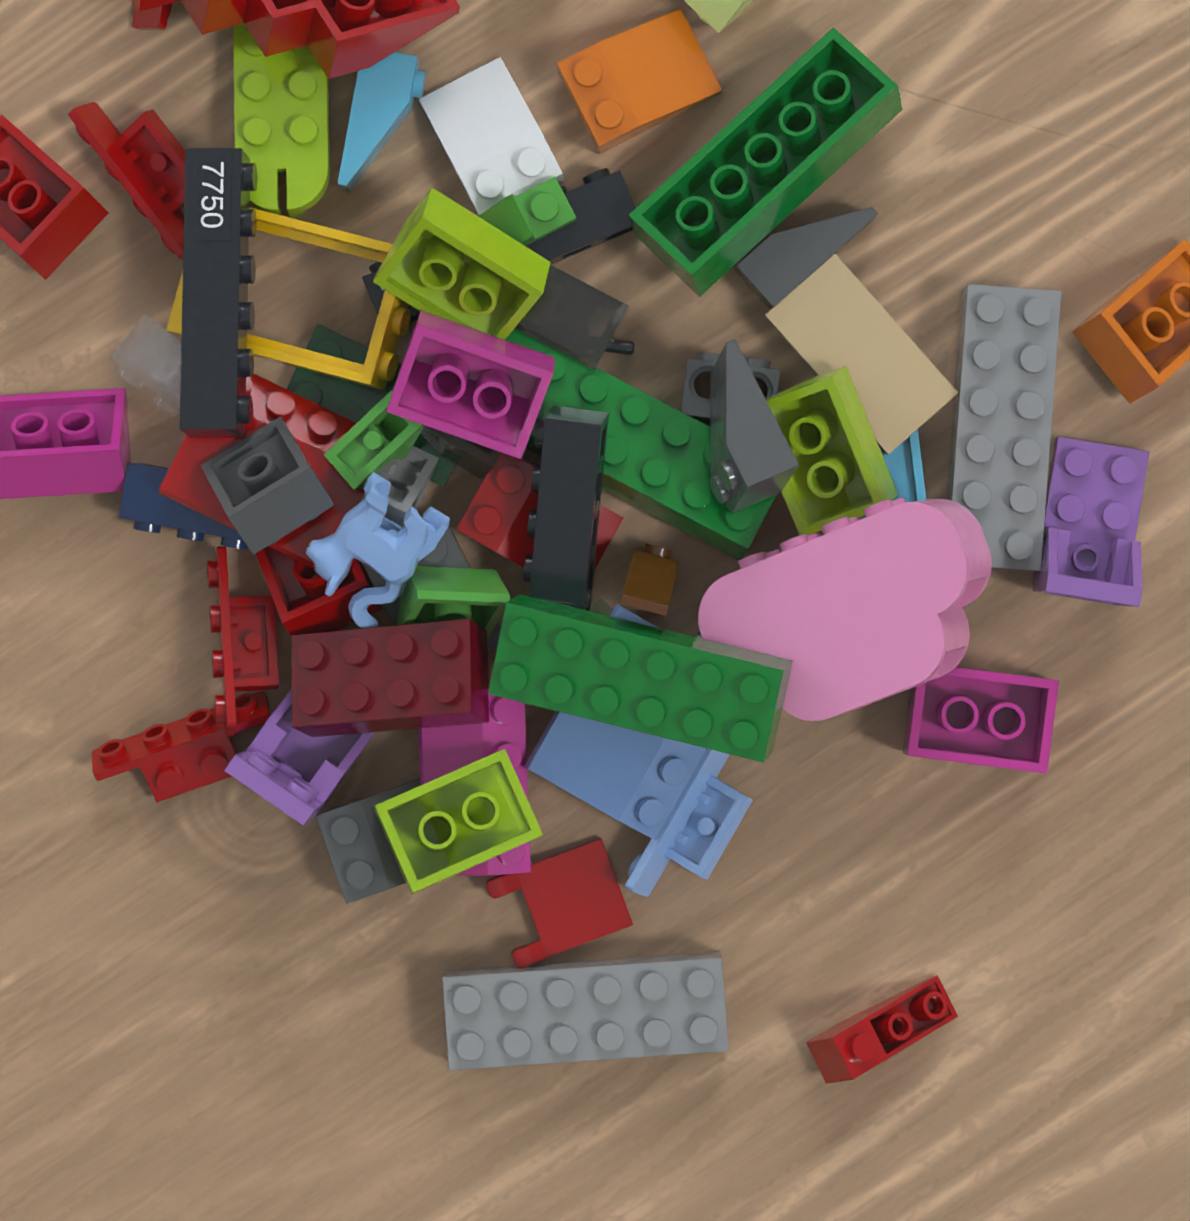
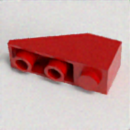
[806,975,958,1084]

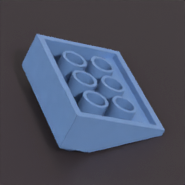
[524,604,707,840]

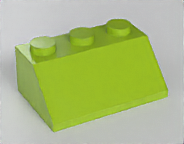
[373,187,551,340]
[766,366,898,536]

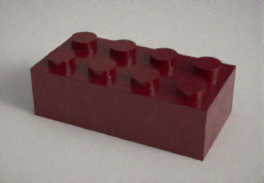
[292,619,489,737]

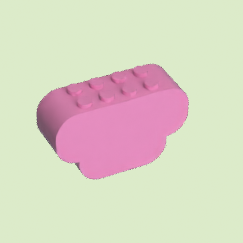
[698,497,992,721]

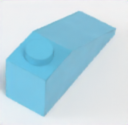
[337,52,426,192]

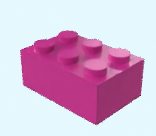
[902,667,1059,773]

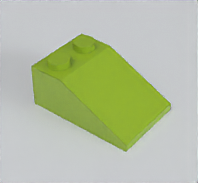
[374,749,543,895]

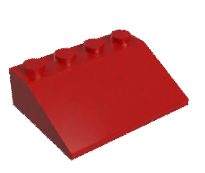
[158,373,365,568]

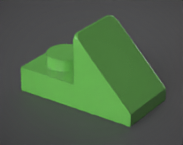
[478,176,577,246]
[324,391,424,490]

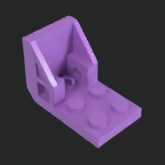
[1033,436,1150,607]
[224,689,376,826]

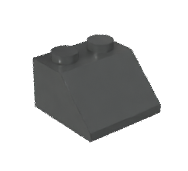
[200,416,334,555]

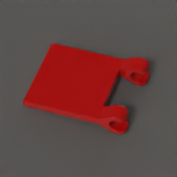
[486,838,633,968]

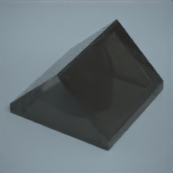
[515,265,630,370]

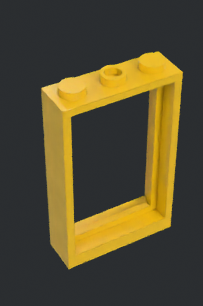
[166,207,411,391]

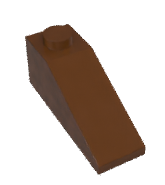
[620,543,679,616]

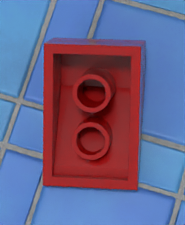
[0,115,109,280]
[456,452,623,570]
[256,546,383,637]

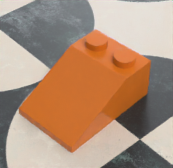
[557,9,723,154]
[1072,239,1190,404]

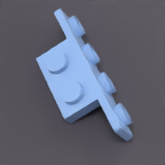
[625,749,753,897]

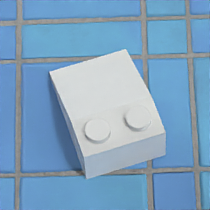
[419,57,564,216]

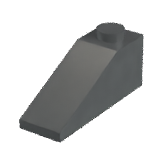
[735,207,878,310]

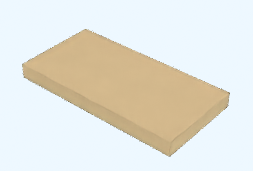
[765,254,958,455]

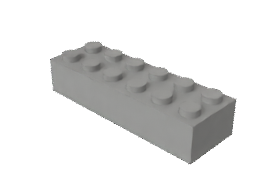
[947,284,1061,571]
[442,952,729,1071]

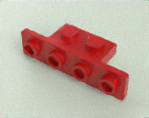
[68,102,186,260]
[207,546,279,736]
[92,691,271,803]

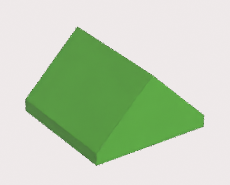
[397,566,510,639]

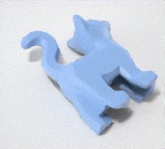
[306,472,450,629]

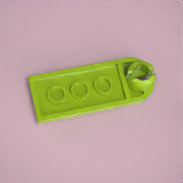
[233,23,330,219]

